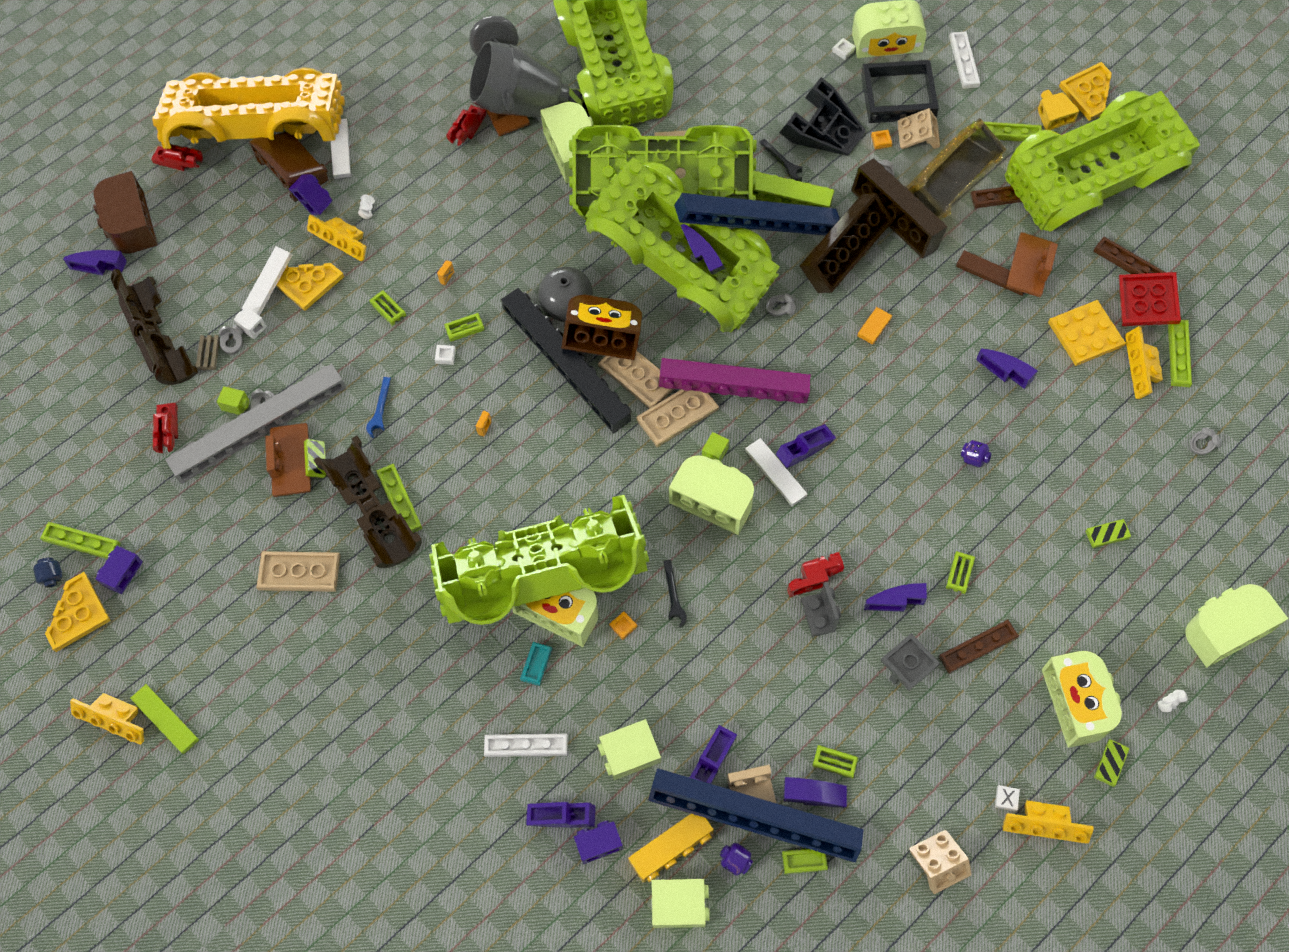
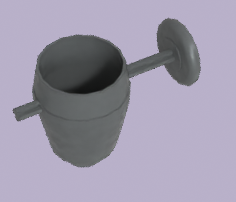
[469,15,569,117]

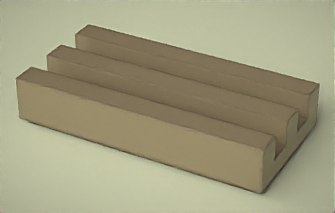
[196,335,220,370]

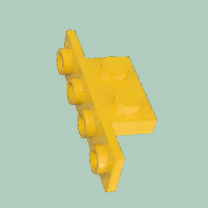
[307,215,367,261]
[1125,326,1163,399]
[70,693,144,745]
[1002,800,1094,844]

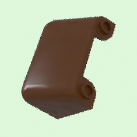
[249,131,329,202]

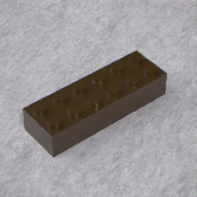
[851,158,947,259]
[800,193,893,293]

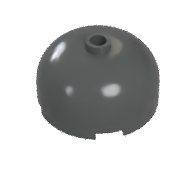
[539,267,593,321]

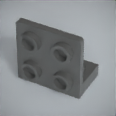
[801,582,841,637]

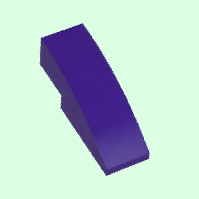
[681,224,725,275]
[63,250,127,276]
[976,348,1038,389]
[776,424,836,468]
[864,583,927,612]
[689,725,737,784]
[783,777,847,808]
[526,802,596,828]

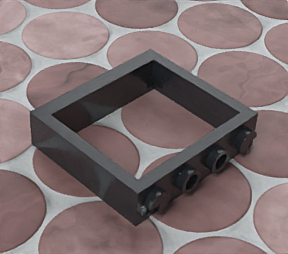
[861,60,939,123]

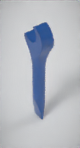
[366,377,391,438]

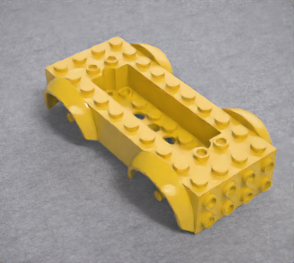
[152,67,345,149]

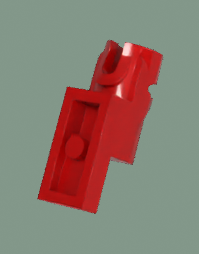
[446,105,487,146]
[151,143,203,171]
[153,402,178,453]
[787,552,844,597]

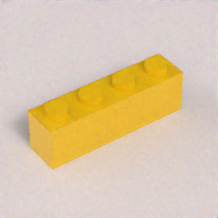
[628,814,714,883]

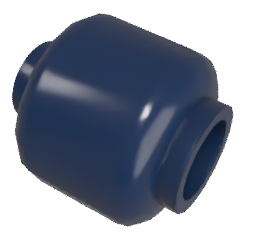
[33,557,63,588]

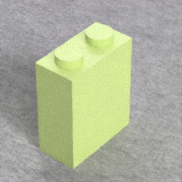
[597,719,661,780]
[652,879,710,928]

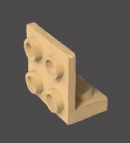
[898,108,940,149]
[727,765,776,803]
[909,830,972,894]

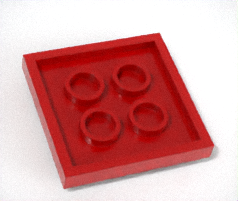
[1118,272,1181,326]

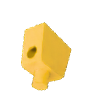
[1038,90,1079,130]

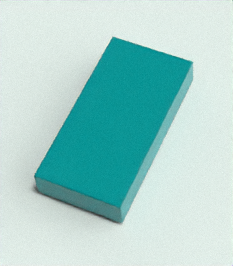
[520,642,553,686]

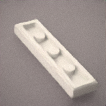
[949,31,980,89]
[331,118,351,179]
[242,246,292,316]
[745,438,807,507]
[484,734,568,757]

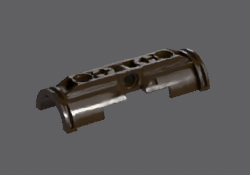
[111,268,198,385]
[313,435,422,568]

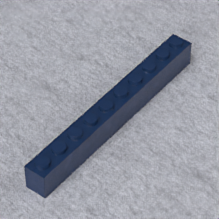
[674,193,840,236]
[648,768,864,863]

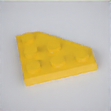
[1059,62,1112,121]
[276,263,344,311]
[45,572,111,652]

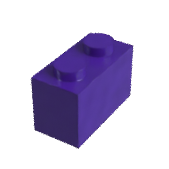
[289,174,333,215]
[95,546,143,595]
[573,820,623,865]

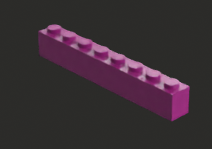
[659,358,811,404]

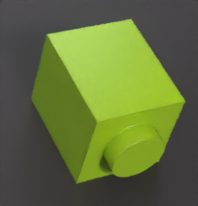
[217,386,249,415]
[702,432,729,461]

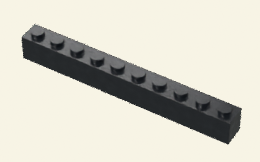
[501,288,631,434]

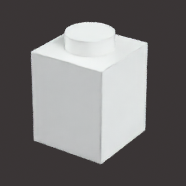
[233,307,266,340]

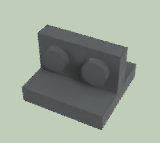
[881,633,940,691]

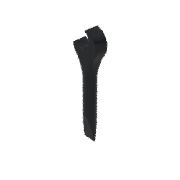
[759,139,803,182]
[663,560,687,628]

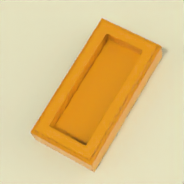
[857,307,892,345]

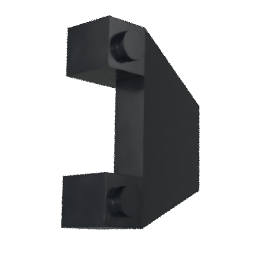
[779,77,866,156]

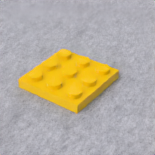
[1048,300,1126,366]

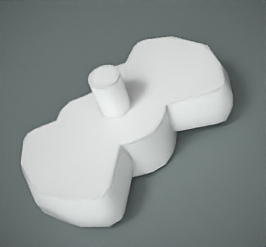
[358,195,375,219]
[1158,690,1188,712]

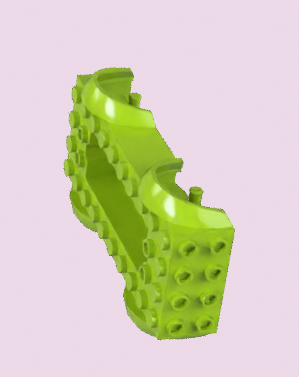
[553,0,674,126]
[1004,91,1200,231]
[569,125,757,220]
[585,157,780,333]
[429,495,650,625]

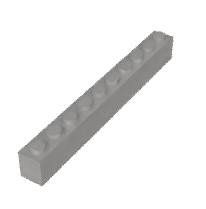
[165,364,346,484]

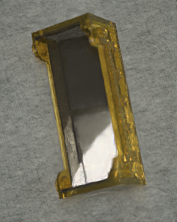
[906,118,1007,218]

